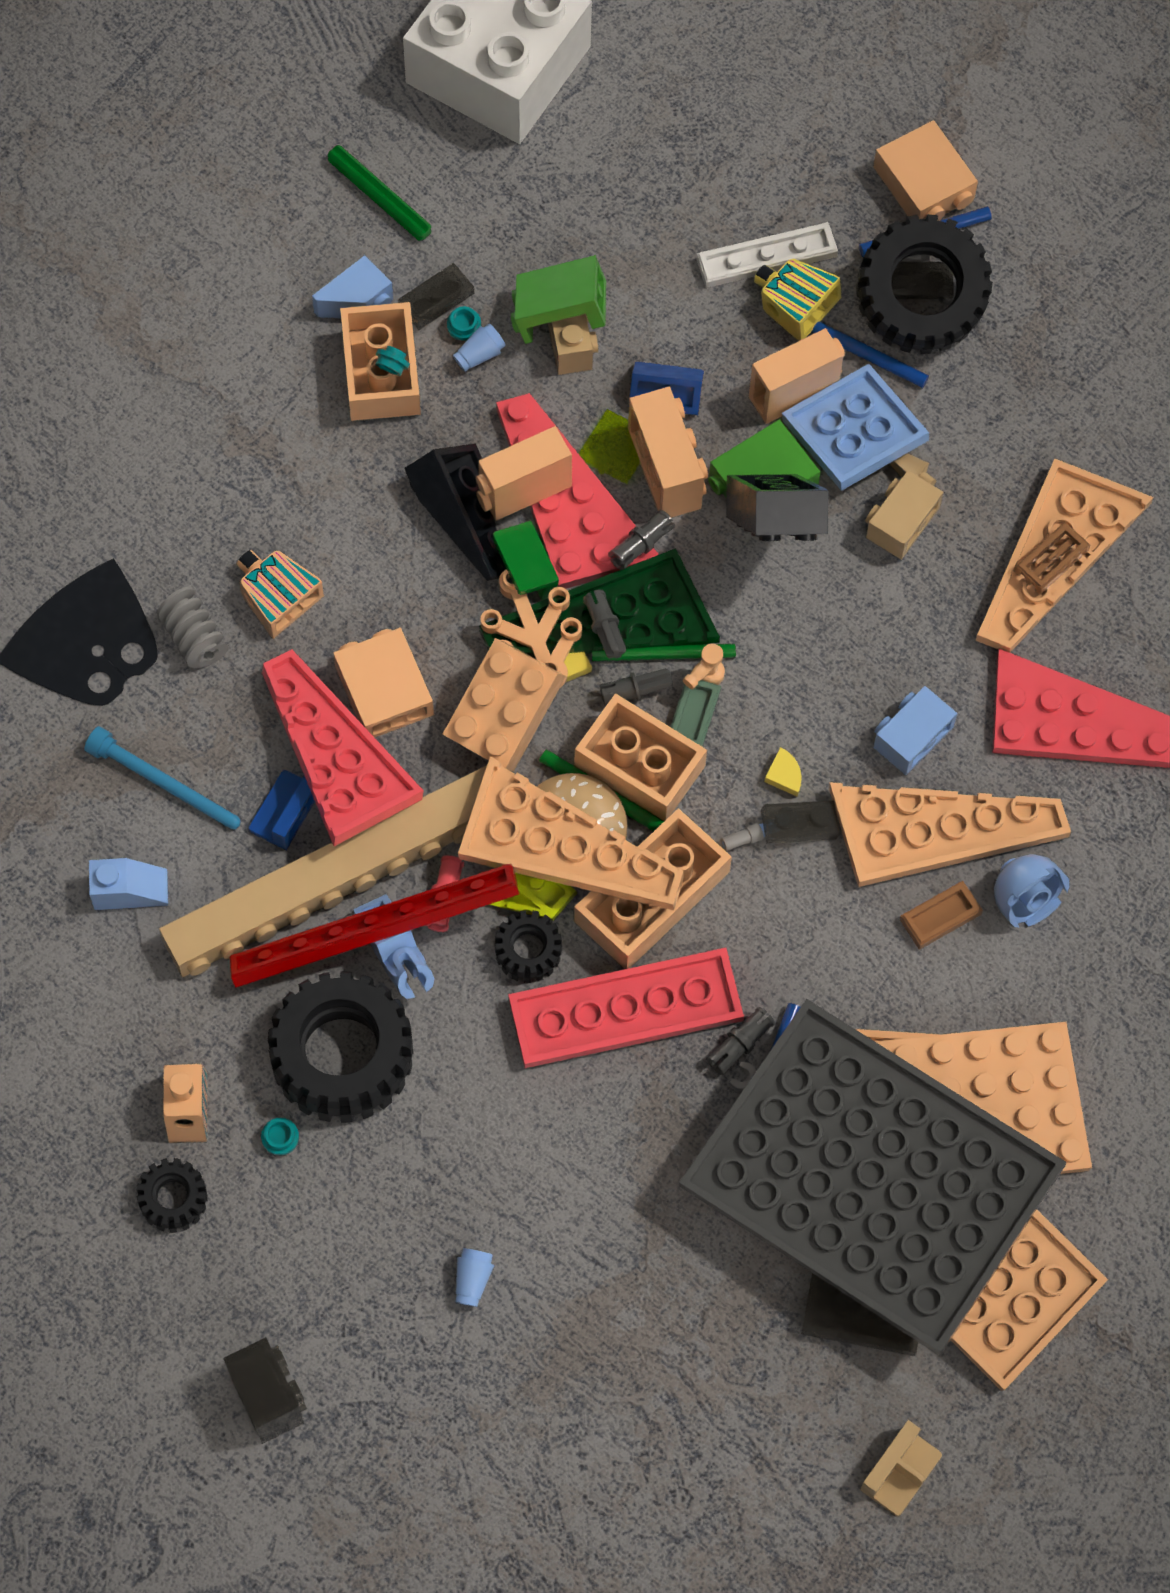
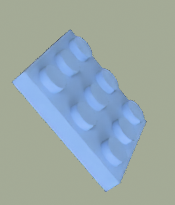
[782,364,929,491]

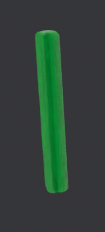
[328,145,432,241]

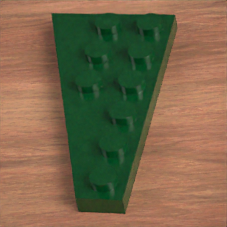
[479,548,720,658]

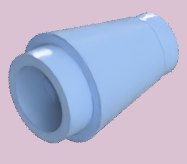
[452,323,506,372]
[455,1248,494,1307]

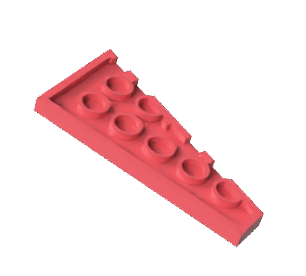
[496,393,659,589]
[262,649,424,846]

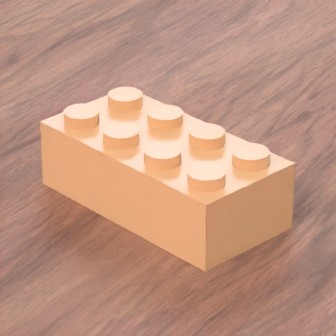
[574,808,732,969]

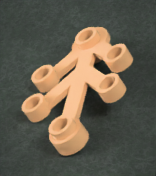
[480,569,582,688]

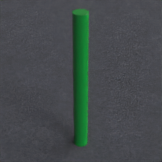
[592,643,736,662]
[539,749,664,832]

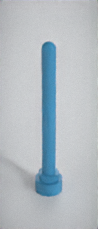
[84,726,241,829]

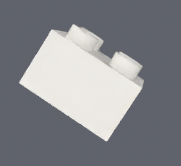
[403,0,592,144]

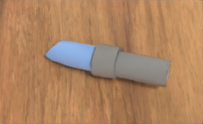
[720,818,786,851]

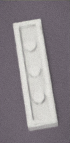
[696,222,838,288]

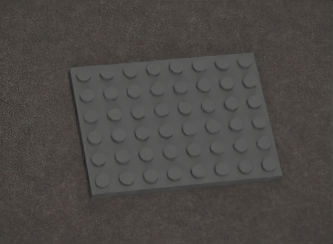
[679,999,1066,1356]

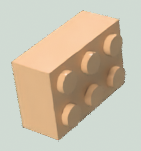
[340,302,421,421]
[628,386,708,518]
[443,638,566,772]
[574,693,707,821]

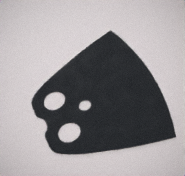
[0,558,158,706]

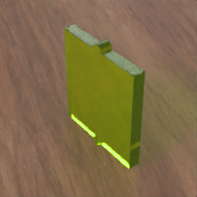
[578,409,640,484]

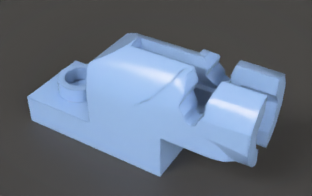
[353,894,434,999]

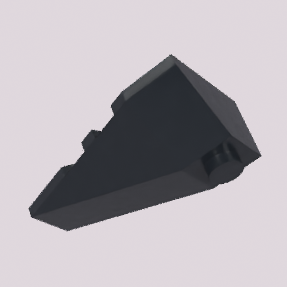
[404,443,506,581]

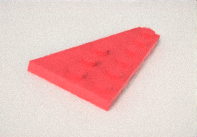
[992,649,1170,768]

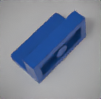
[630,362,704,415]
[249,770,315,851]

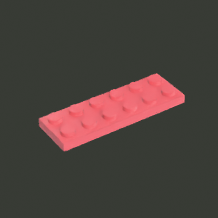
[508,948,744,1068]

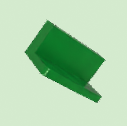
[492,521,559,601]

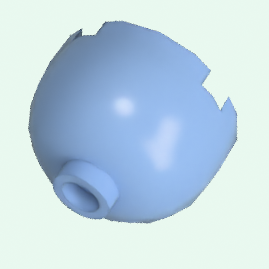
[994,854,1069,928]

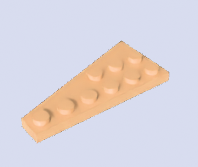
[976,459,1154,653]
[458,756,684,911]
[829,782,1071,887]

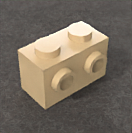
[548,314,598,375]
[865,470,944,560]

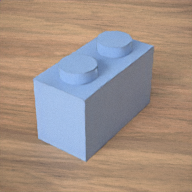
[873,686,957,775]

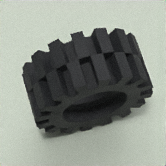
[495,910,562,983]
[136,1158,208,1233]

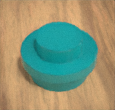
[447,306,481,341]
[375,346,410,376]
[261,1118,299,1156]

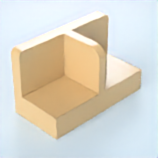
[860,1420,942,1517]

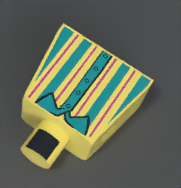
[754,259,842,341]

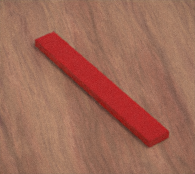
[229,864,519,988]

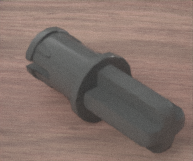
[583,590,626,659]
[599,668,673,707]

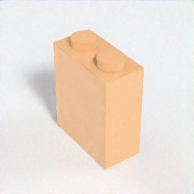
[873,120,978,221]
[749,328,845,424]
[476,426,572,521]
[333,627,434,738]

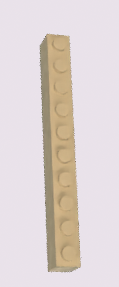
[159,765,487,978]

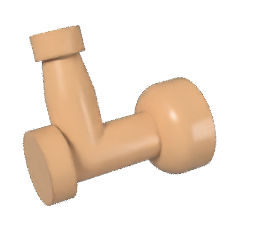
[683,644,725,690]

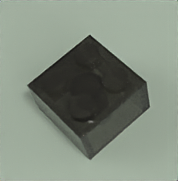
[223,1337,307,1444]

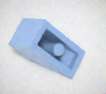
[312,255,393,318]
[89,858,168,910]

